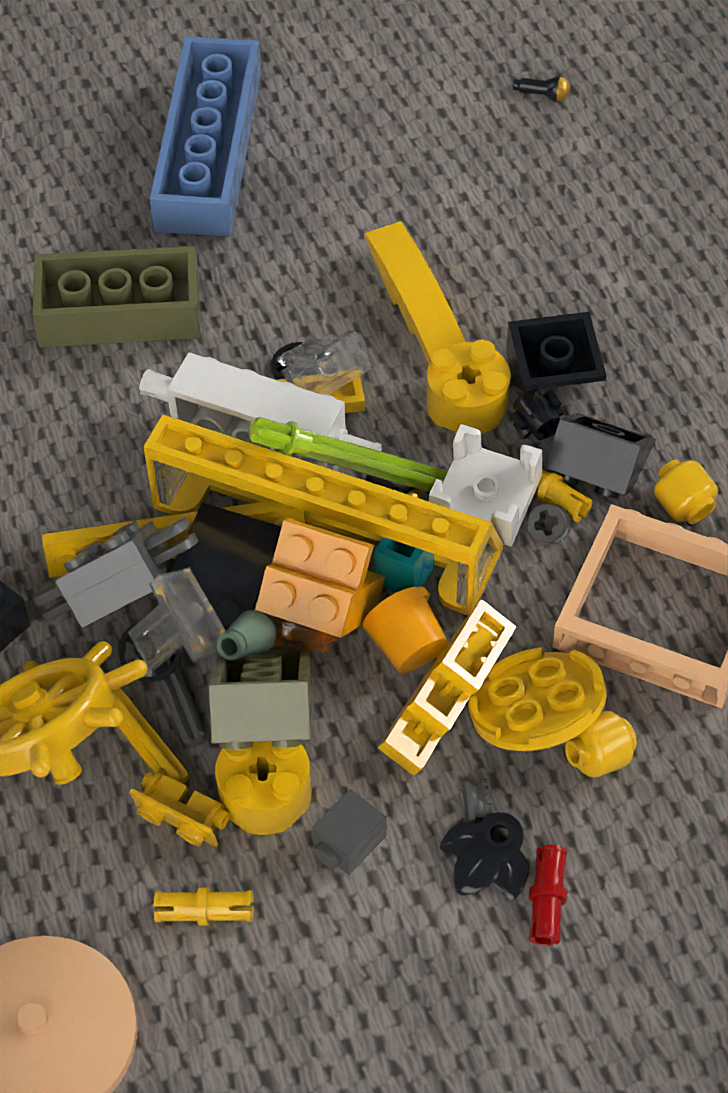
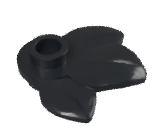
[440,812,529,901]

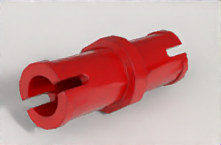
[528,844,568,946]

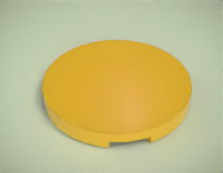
[468,647,607,751]

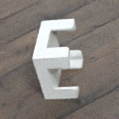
[429,424,542,547]

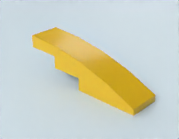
[364,221,466,363]
[378,599,516,775]

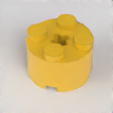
[426,340,511,434]
[215,741,312,835]

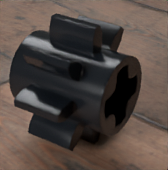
[510,389,564,440]

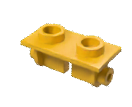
[129,772,230,847]

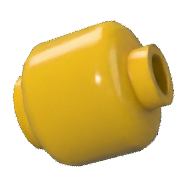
[654,459,718,524]
[565,711,637,777]

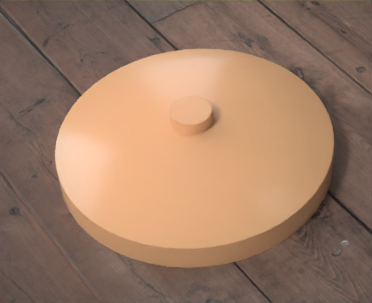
[0,936,137,1093]

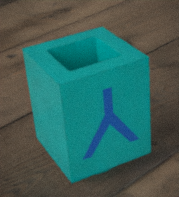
[374,537,434,593]

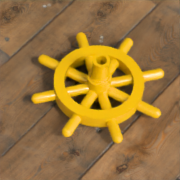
[0,641,148,785]

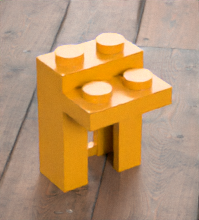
[255,518,386,638]

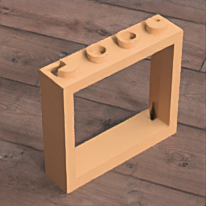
[553,504,728,709]

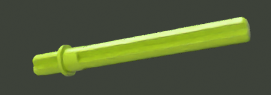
[249,417,448,492]

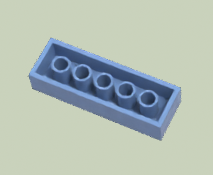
[150,36,261,237]

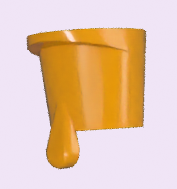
[362,586,448,674]

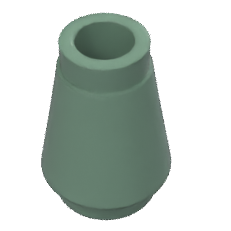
[217,610,277,660]

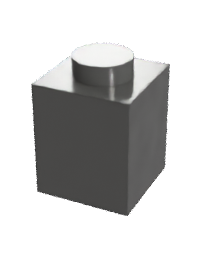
[312,789,386,875]

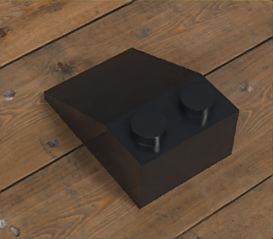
[155,502,281,644]

